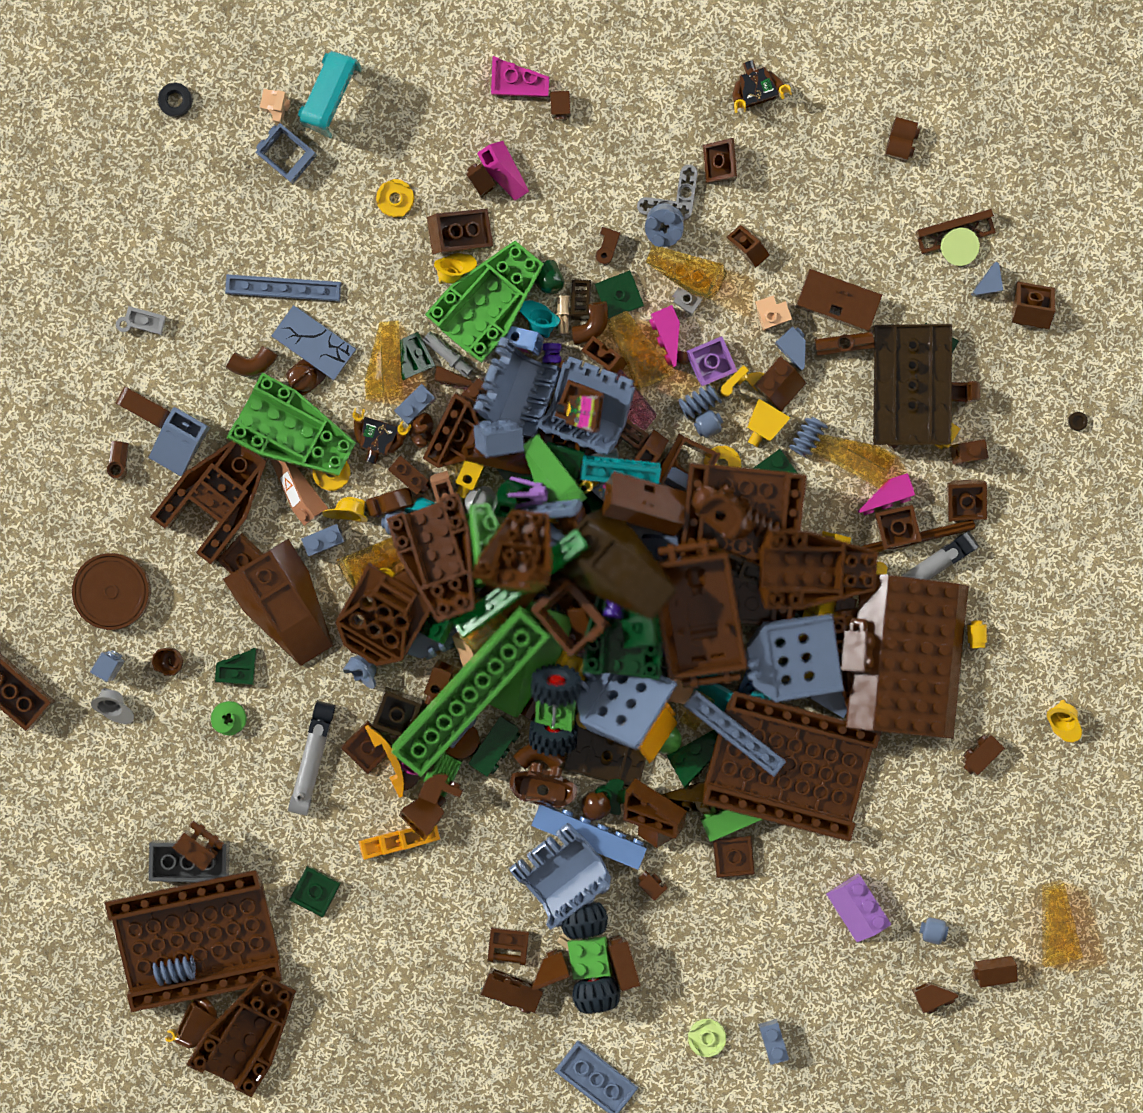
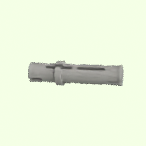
[423,331,474,378]

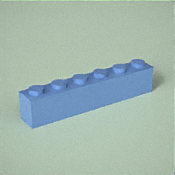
[531,805,647,870]

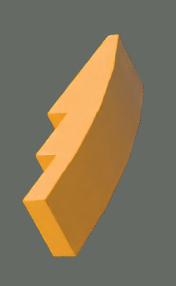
[358,825,440,860]

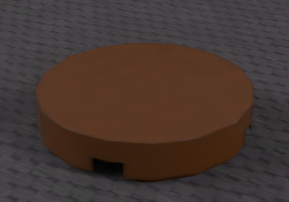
[445,726,480,760]

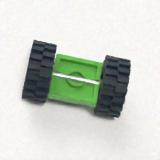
[529,664,581,757]

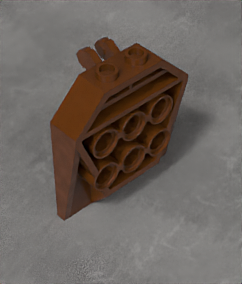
[335,562,431,666]

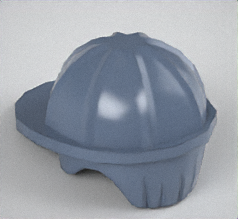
[343,655,377,689]

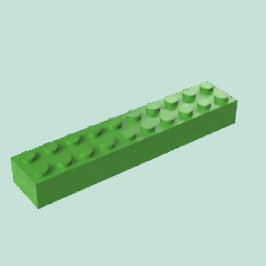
[391,605,549,776]

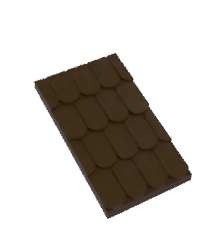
[873,324,952,445]
[564,666,668,787]

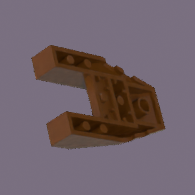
[150,441,267,565]

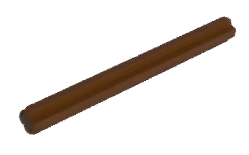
[863,520,976,552]

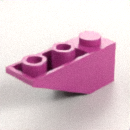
[477,141,529,201]
[649,305,680,368]
[857,473,915,515]

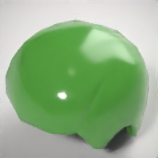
[659,726,682,754]

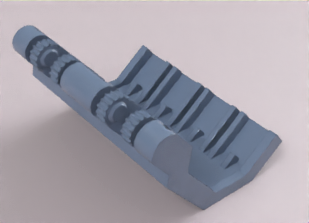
[474,337,561,438]
[509,823,611,930]

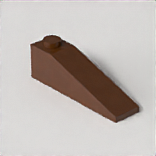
[463,437,531,474]

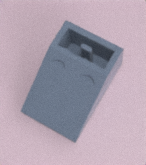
[148,407,210,477]

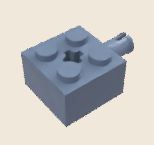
[473,418,524,457]

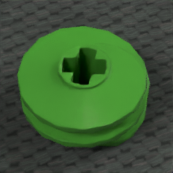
[211,701,247,736]

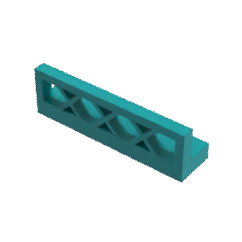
[581,455,661,484]

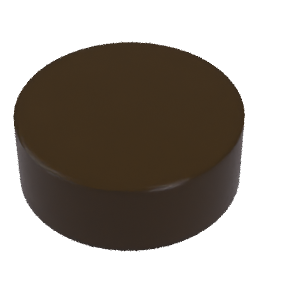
[1068,412,1088,431]

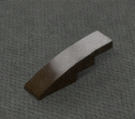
[709,547,760,586]

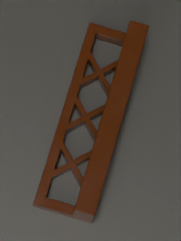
[915,209,996,254]

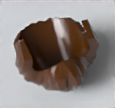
[409,412,434,448]

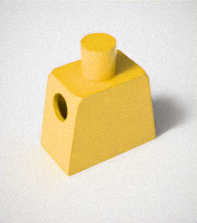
[746,399,790,448]
[456,461,486,498]

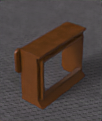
[659,433,721,489]
[532,581,610,656]

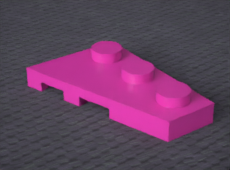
[491,56,549,97]

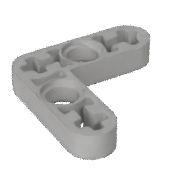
[637,164,697,220]

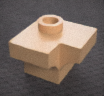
[260,89,290,124]
[755,295,792,331]

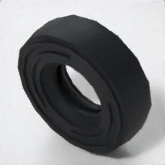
[158,82,193,118]

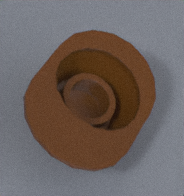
[286,359,326,396]

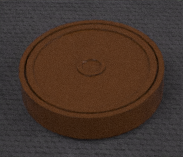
[72,553,151,630]

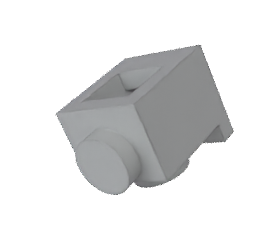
[672,285,703,315]

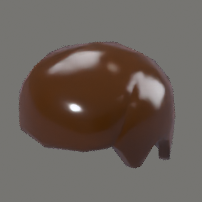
[152,647,184,676]
[581,791,611,820]

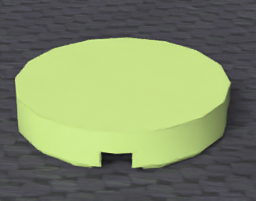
[940,227,980,266]
[688,1019,726,1057]

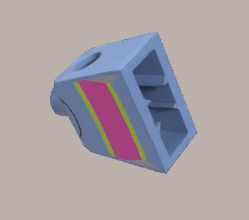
[504,326,544,357]

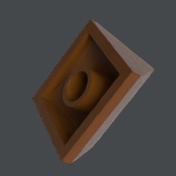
[703,138,737,183]

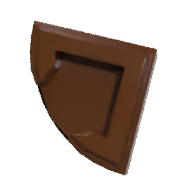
[402,771,421,791]

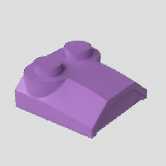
[687,336,737,386]

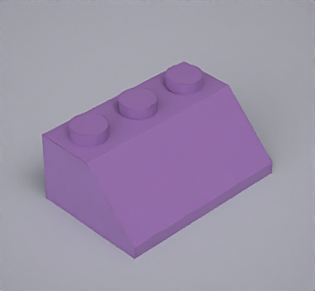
[826,873,891,942]

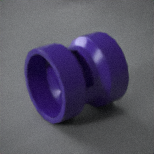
[542,343,562,364]
[604,600,624,619]

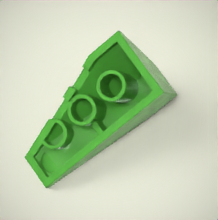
[524,434,587,518]
[470,503,499,585]

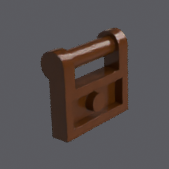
[487,927,529,966]

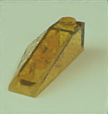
[646,245,727,300]
[811,435,896,489]

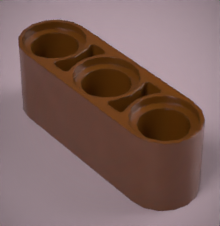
[115,386,170,429]

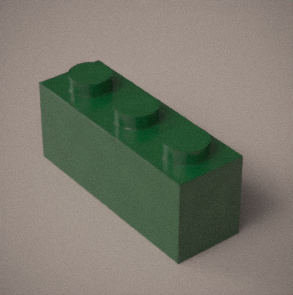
[469,716,521,777]

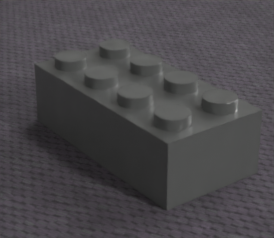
[149,840,230,882]

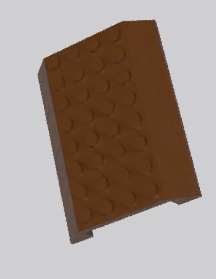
[680,463,807,625]
[846,574,969,739]
[703,691,882,842]
[104,870,282,1012]

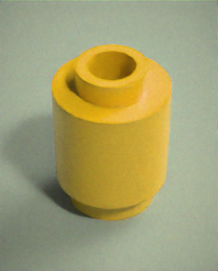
[967,620,987,648]

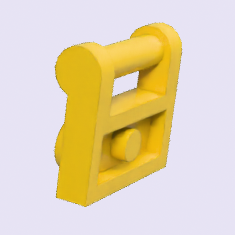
[720,365,749,397]

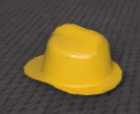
[434,253,477,284]
[322,497,368,523]
[1046,700,1082,742]

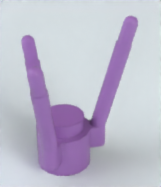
[508,477,548,509]

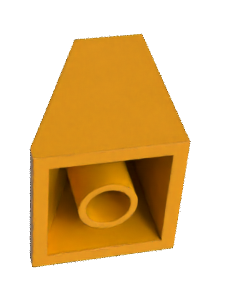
[621,702,677,763]

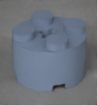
[645,203,684,247]

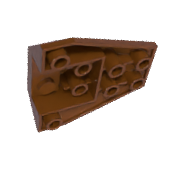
[472,510,552,593]

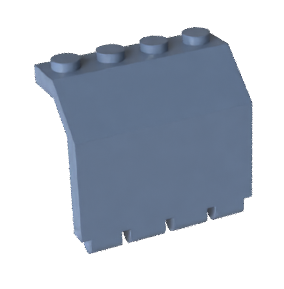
[537,356,636,454]

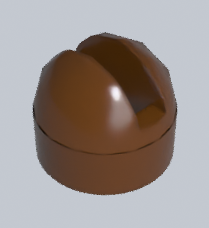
[677,351,690,365]

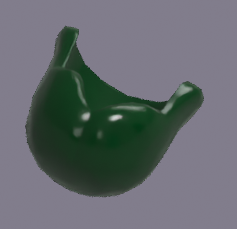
[534,260,565,295]

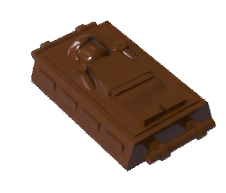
[656,539,747,689]

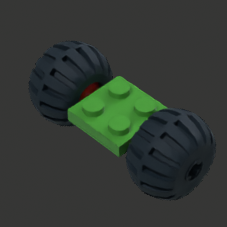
[561,902,620,1014]

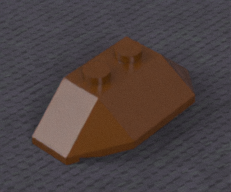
[423,392,480,468]

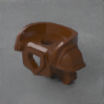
[693,483,754,539]
[510,763,577,808]

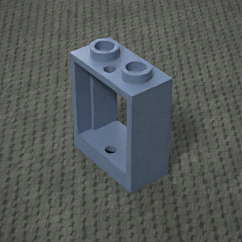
[255,123,317,185]

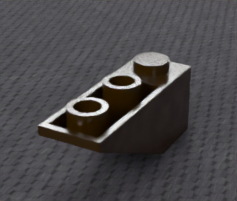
[661,782,718,814]

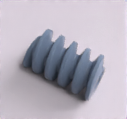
[678,384,722,420]
[789,416,828,459]
[153,955,196,986]

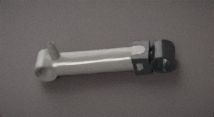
[901,530,979,580]
[288,700,336,816]

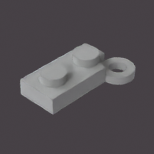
[116,306,166,335]

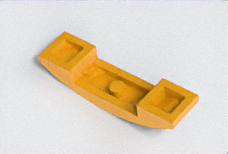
[365,725,404,798]

